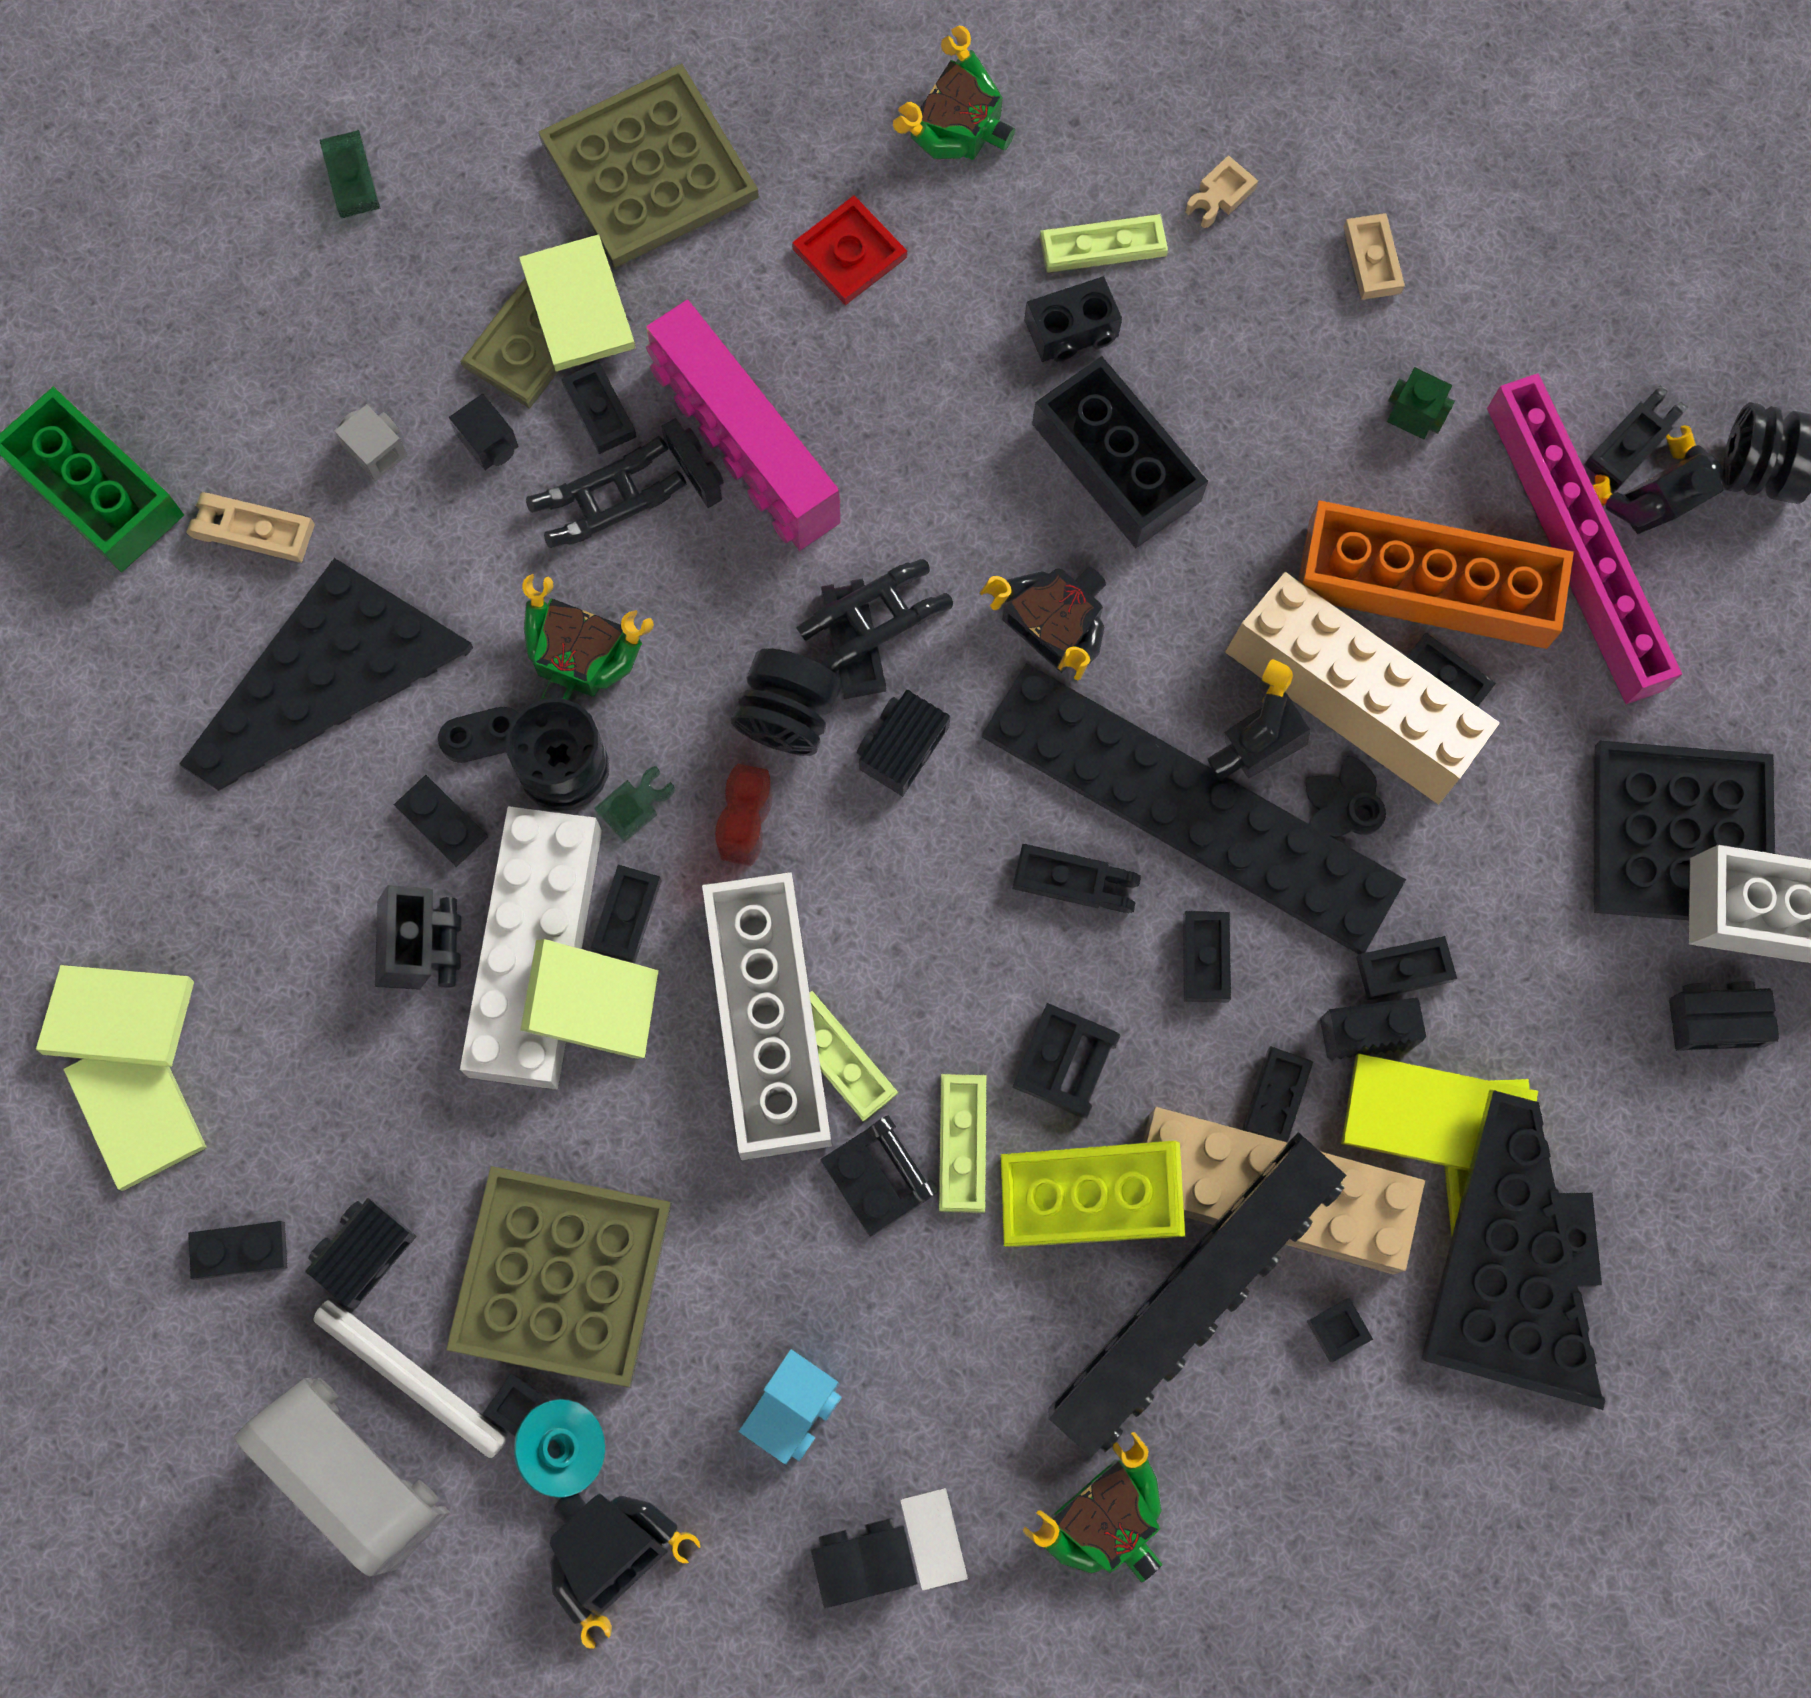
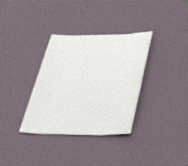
[901,1488,968,1591]

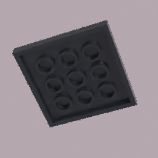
[1594,740,1775,921]

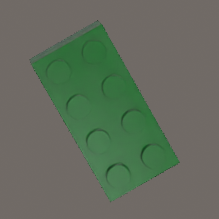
[0,386,185,573]

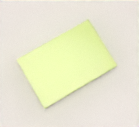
[519,234,636,372]
[520,939,659,1059]
[36,965,194,1067]
[64,1059,207,1191]

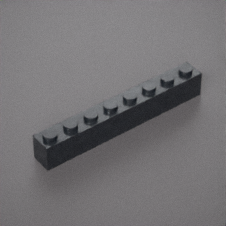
[1048,1132,1347,1458]

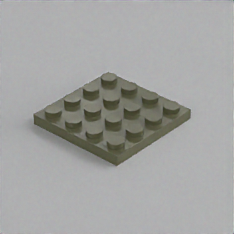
[538,63,759,268]
[446,1166,672,1388]

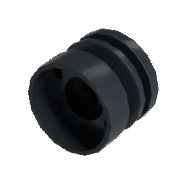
[1722,402,1811,504]
[731,648,841,756]
[506,698,609,811]

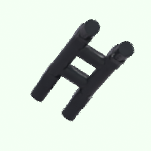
[526,436,687,548]
[796,559,953,673]

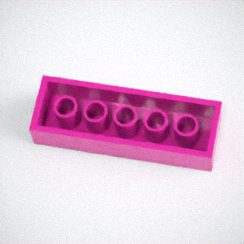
[646,299,840,551]

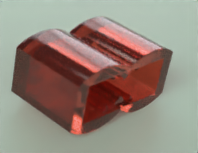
[715,764,773,866]

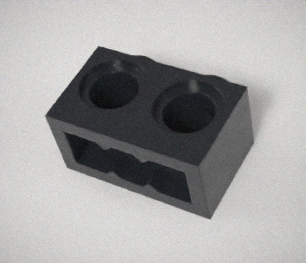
[1024,276,1123,362]

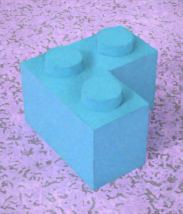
[739,1349,842,1465]

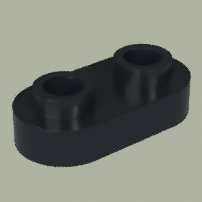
[438,706,519,763]

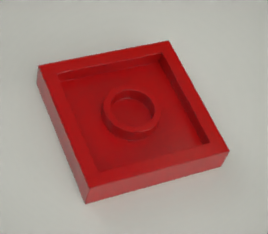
[792,195,907,305]

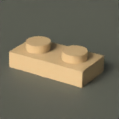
[1343,213,1405,300]

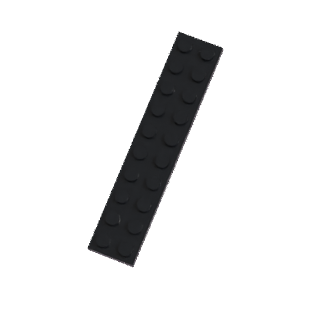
[982,663,1406,954]

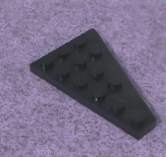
[179,558,473,791]
[1421,1089,1605,1410]

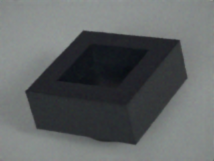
[1307,1298,1373,1362]
[483,1373,551,1436]

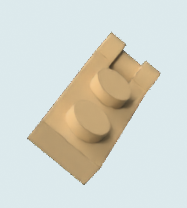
[186,492,315,563]

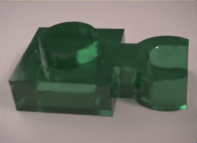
[594,766,675,843]

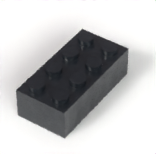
[1032,356,1208,548]

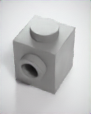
[334,404,407,481]

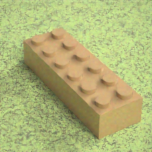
[1225,572,1500,805]
[1142,1107,1425,1275]

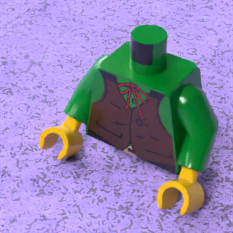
[893,25,1015,160]
[522,574,654,700]
[1023,1432,1163,1583]

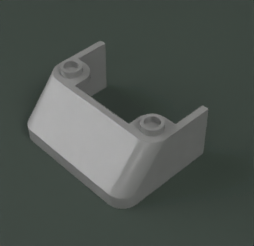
[234,1377,451,1577]

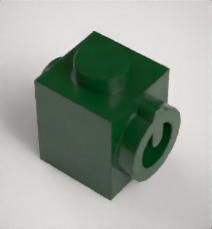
[1387,367,1455,440]

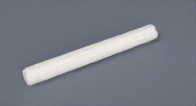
[314,1299,507,1458]

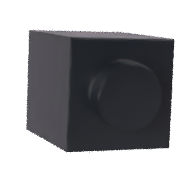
[448,393,519,470]

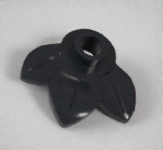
[1305,756,1386,837]

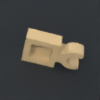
[1185,155,1258,228]

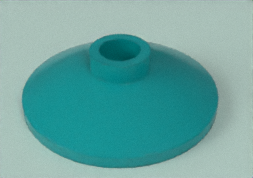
[514,1399,605,1497]

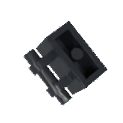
[375,885,462,990]

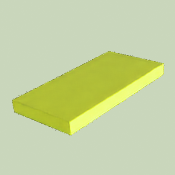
[1341,1054,1538,1171]
[1001,1141,1185,1247]

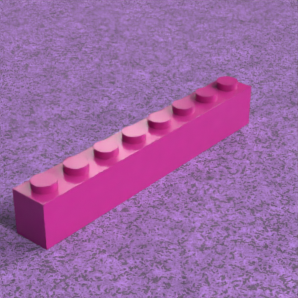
[1487,373,1682,705]

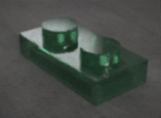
[319,130,381,218]

